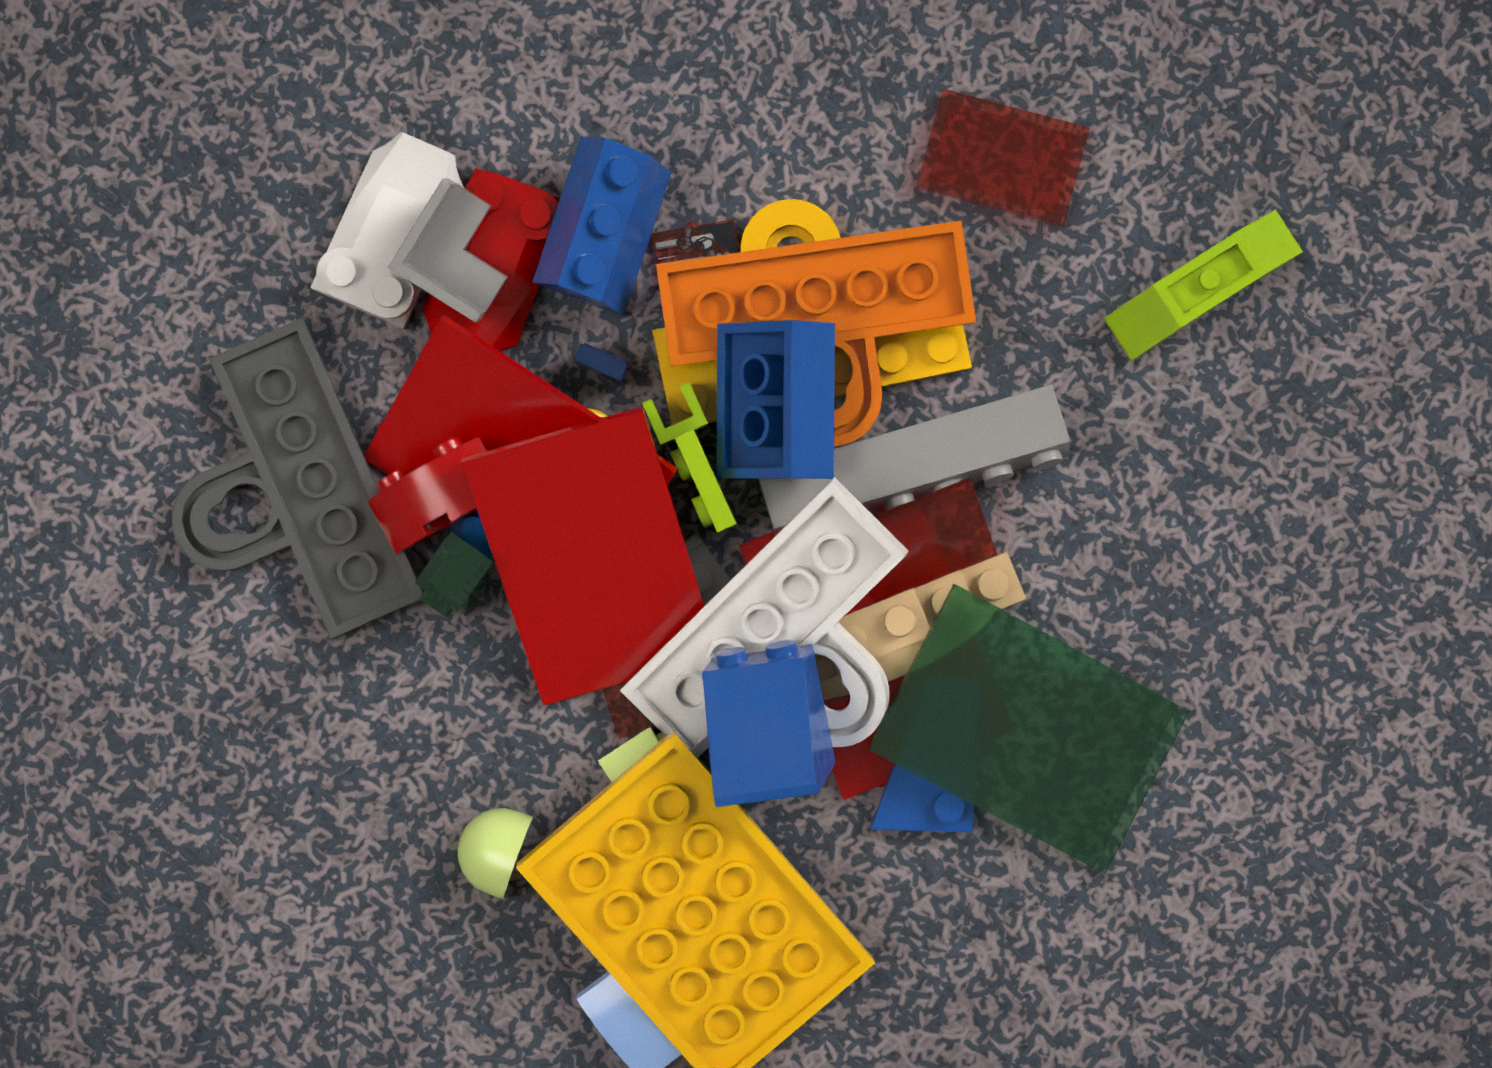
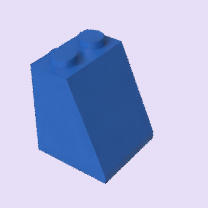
[702,640,836,807]

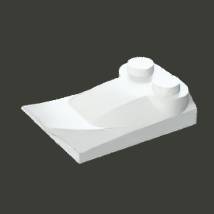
[311,132,464,330]

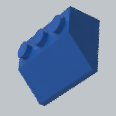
[532,137,671,316]
[716,320,835,479]

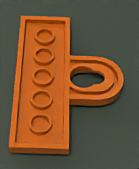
[656,220,976,447]

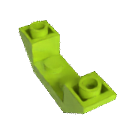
[1104,209,1303,361]

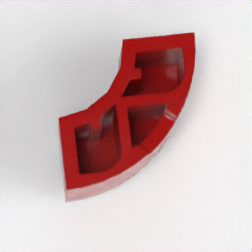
[367,436,486,555]

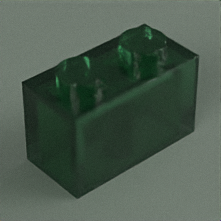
[415,532,497,617]

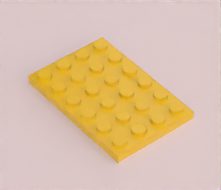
[516,730,875,1068]

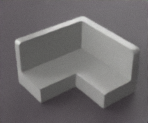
[388,178,508,322]

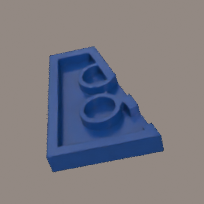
[869,676,979,832]

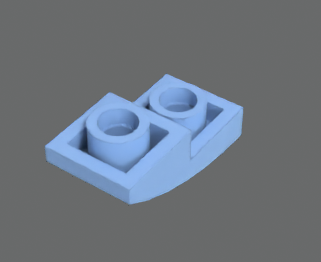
[577,971,682,1068]

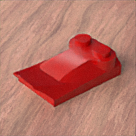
[422,168,560,351]

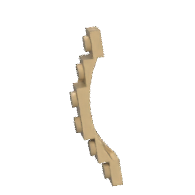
[814,552,1026,700]

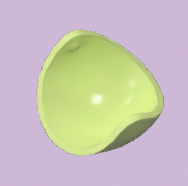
[457,808,533,900]

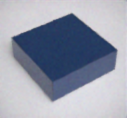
[573,343,629,385]

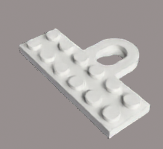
[620,477,909,757]

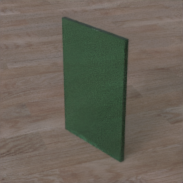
[867,584,1190,874]

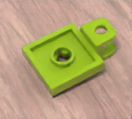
[642,382,737,533]

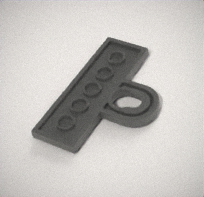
[172,318,426,639]

